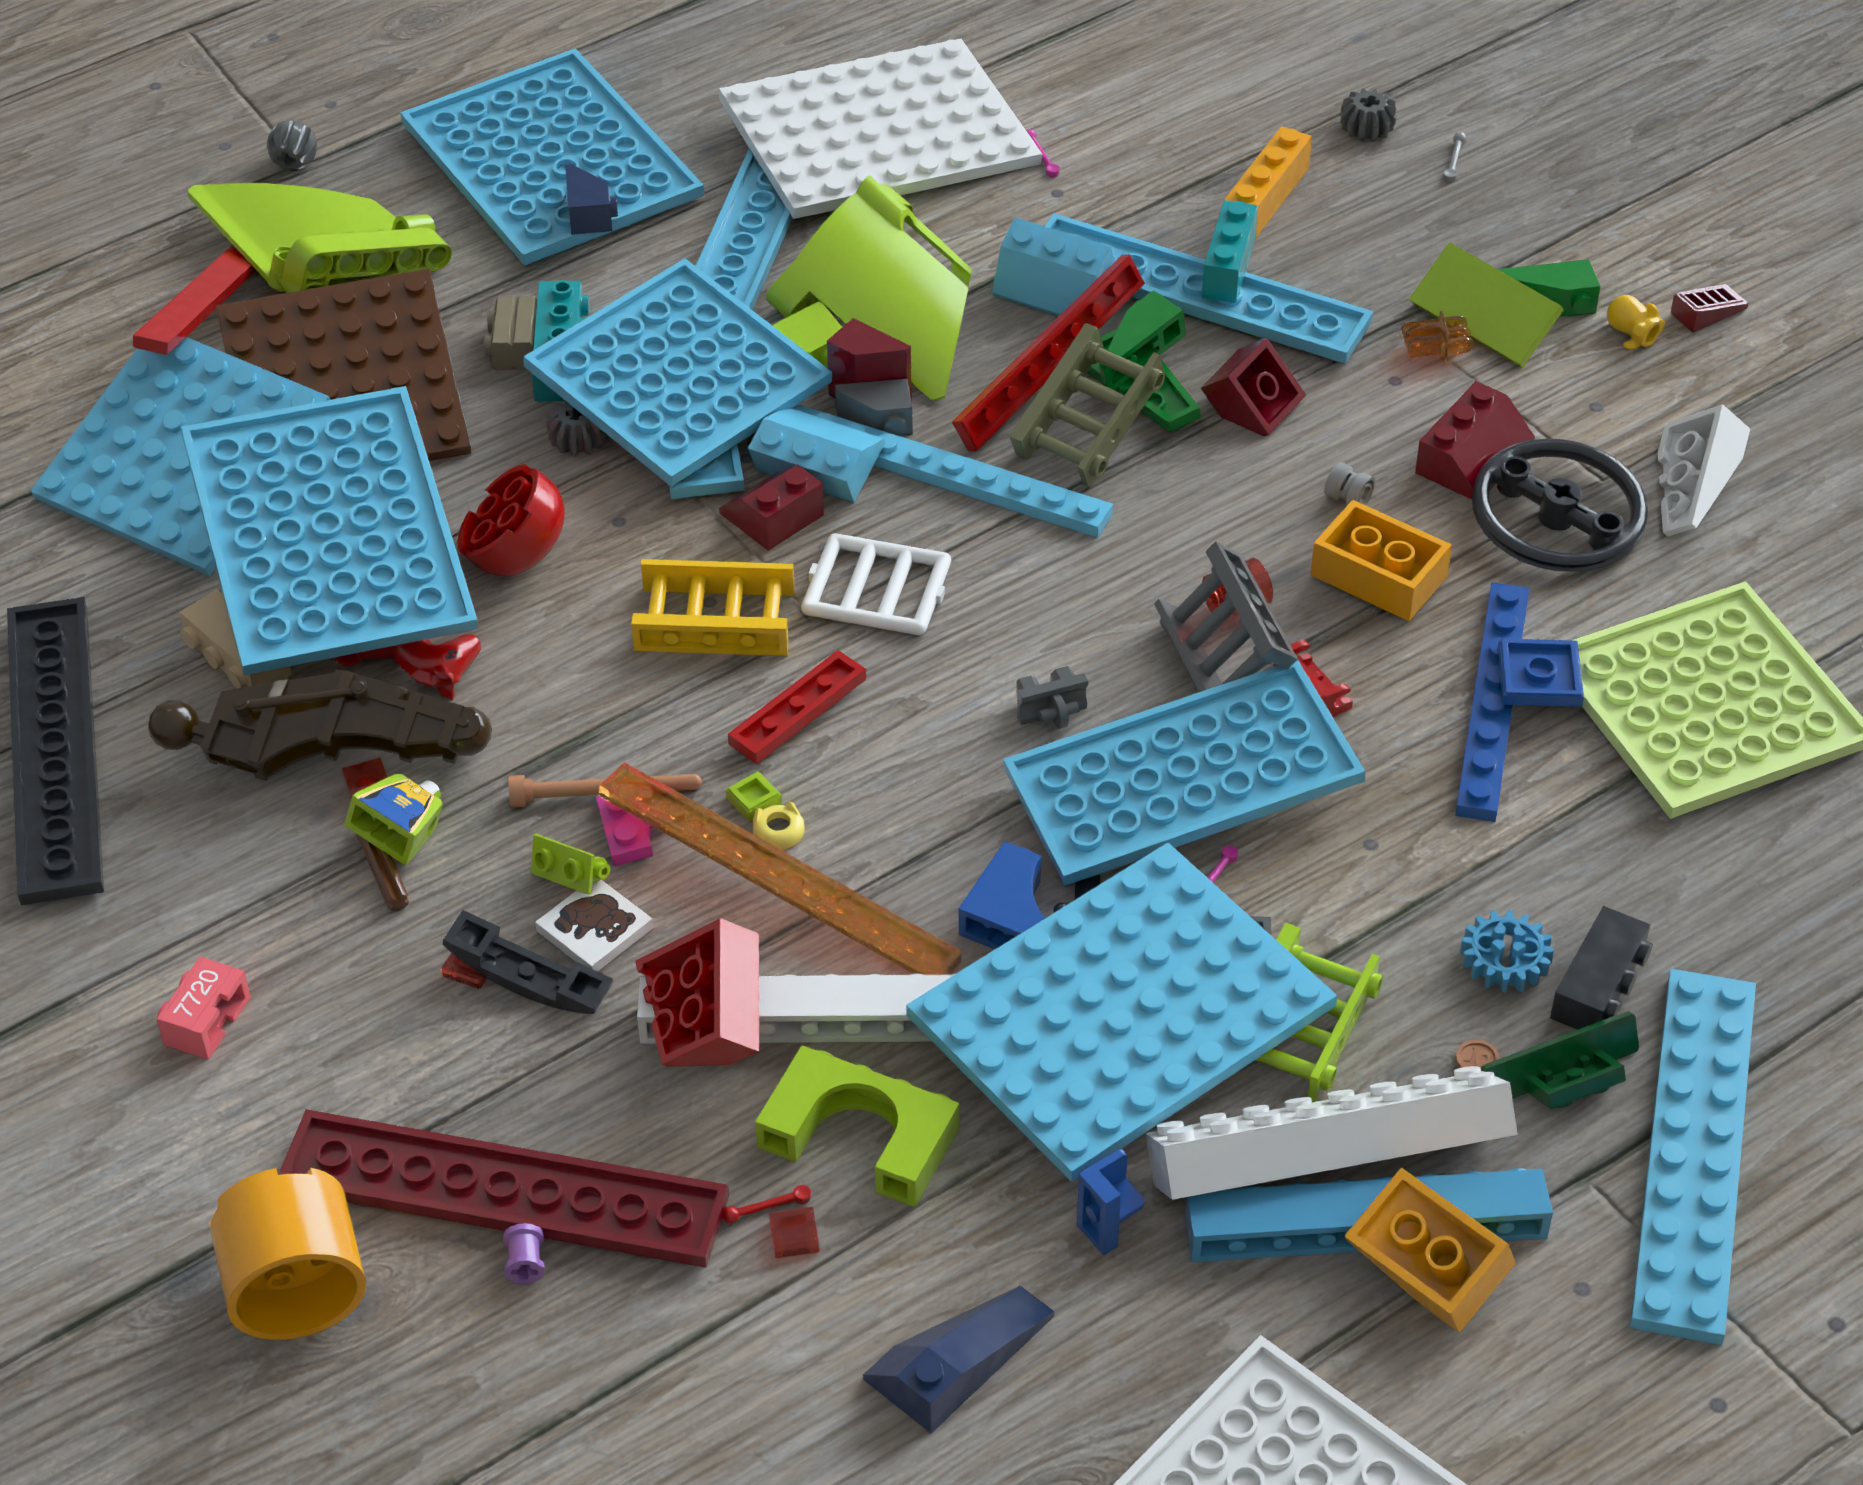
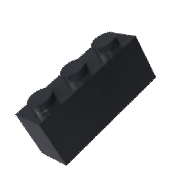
[1550,906,1653,1030]

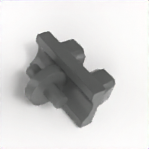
[1016,666,1088,729]

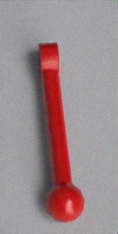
[722,1185,811,1224]

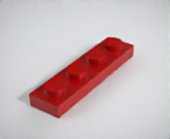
[728,650,866,764]

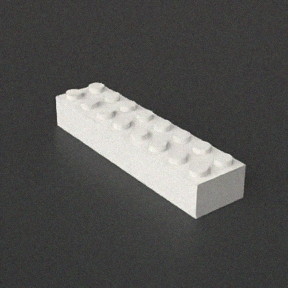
[1145,1066,1518,1200]

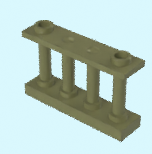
[1009,323,1165,488]

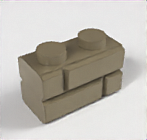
[484,296,537,370]

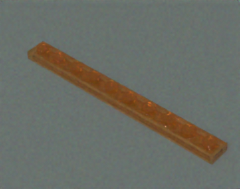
[599,762,962,975]

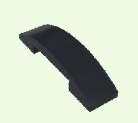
[442,910,613,1014]

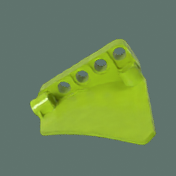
[187,183,452,293]

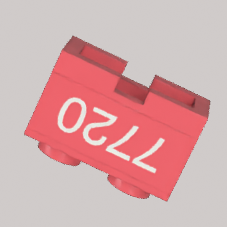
[157,957,251,1060]

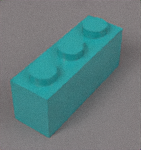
[1202,200,1258,303]

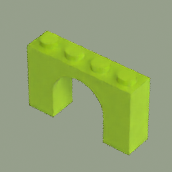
[755,1045,960,1208]

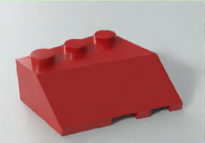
[635,918,760,1067]

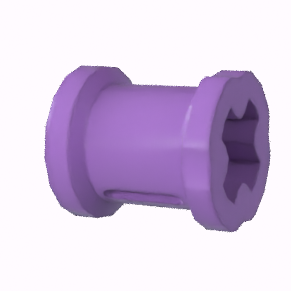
[503,1223,545,1284]

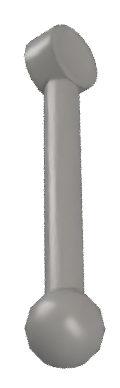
[1443,132,1466,182]

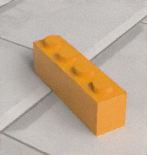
[1223,126,1312,239]

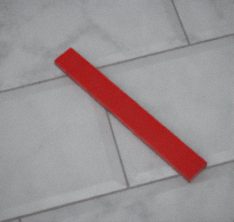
[133,245,257,355]
[952,254,1145,451]

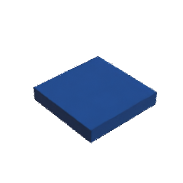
[1498,638,1584,707]

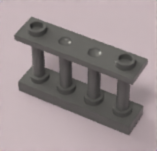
[1154,541,1298,692]

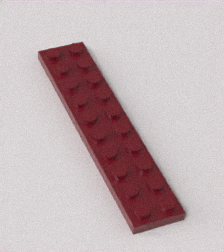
[278,1109,729,1268]

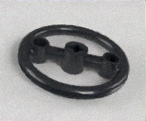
[1472,438,1648,572]

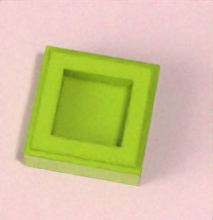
[725,771,782,822]

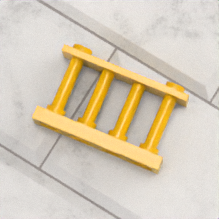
[631,559,795,656]

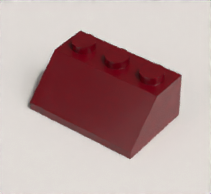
[1415,381,1535,500]

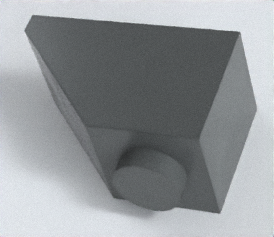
[835,379,913,436]

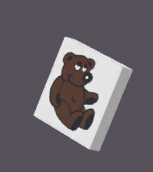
[535,880,654,971]

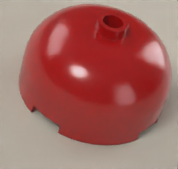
[457,464,565,576]

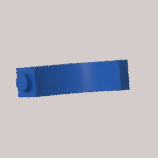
[958,841,1045,950]

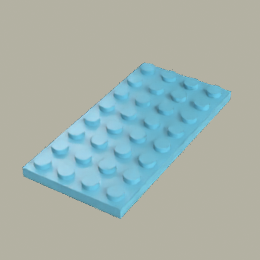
[1003,660,1366,886]

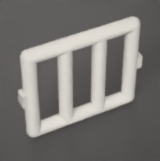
[801,533,951,635]

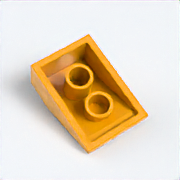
[1344,1168,1516,1333]

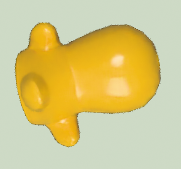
[1606,295,1665,350]

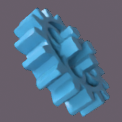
[1460,910,1554,993]

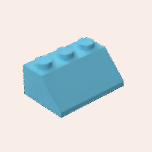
[992,217,1114,317]
[748,408,885,503]

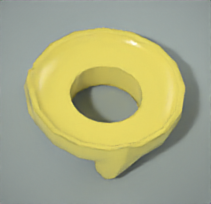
[753,802,805,850]

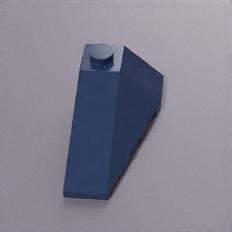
[863,1286,1054,1433]

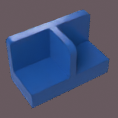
[1077,1149,1144,1256]

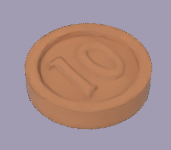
[1455,1040,1499,1069]

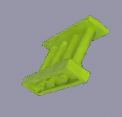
[1233,923,1383,1102]

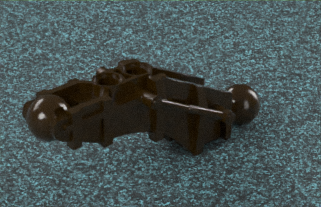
[148,669,492,781]

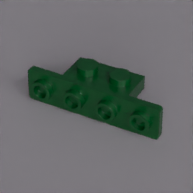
[1481,1011,1639,1110]

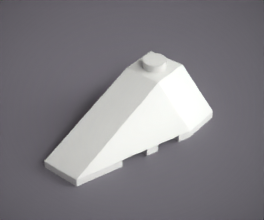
[1658,404,1750,537]

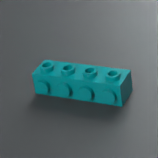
[531,280,590,402]

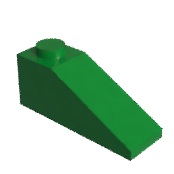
[1498,259,1601,317]
[1099,290,1186,390]

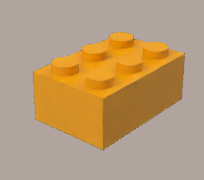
[1310,500,1452,622]

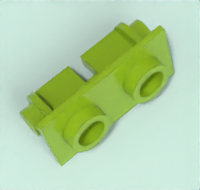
[531,834,610,895]

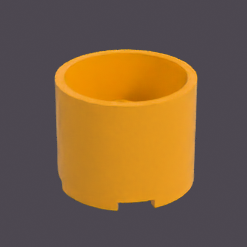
[209,1168,366,1340]

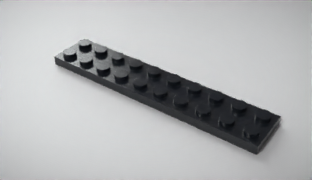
[7,597,104,906]

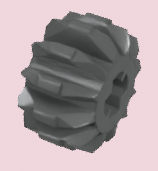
[1340,88,1397,142]
[546,401,608,456]

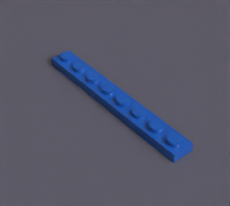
[1455,582,1529,822]

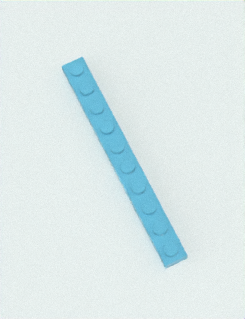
[792,404,1113,538]

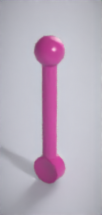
[1026,129,1060,178]
[1207,846,1238,883]

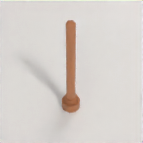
[508,774,702,808]

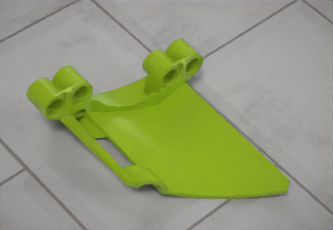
[766,176,972,402]

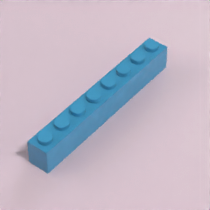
[1185,1168,1553,1263]

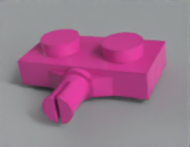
[596,787,674,866]

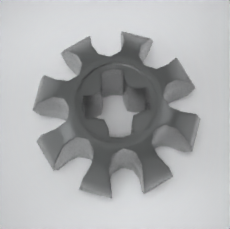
[266,120,317,171]

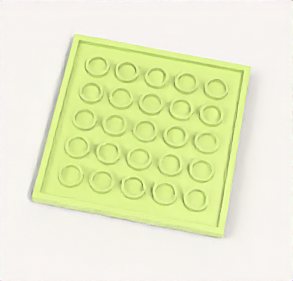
[1574,581,1863,819]

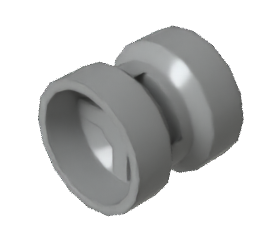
[1324,462,1376,505]

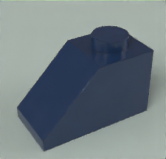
[565,164,618,235]

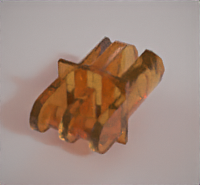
[1401,311,1474,362]

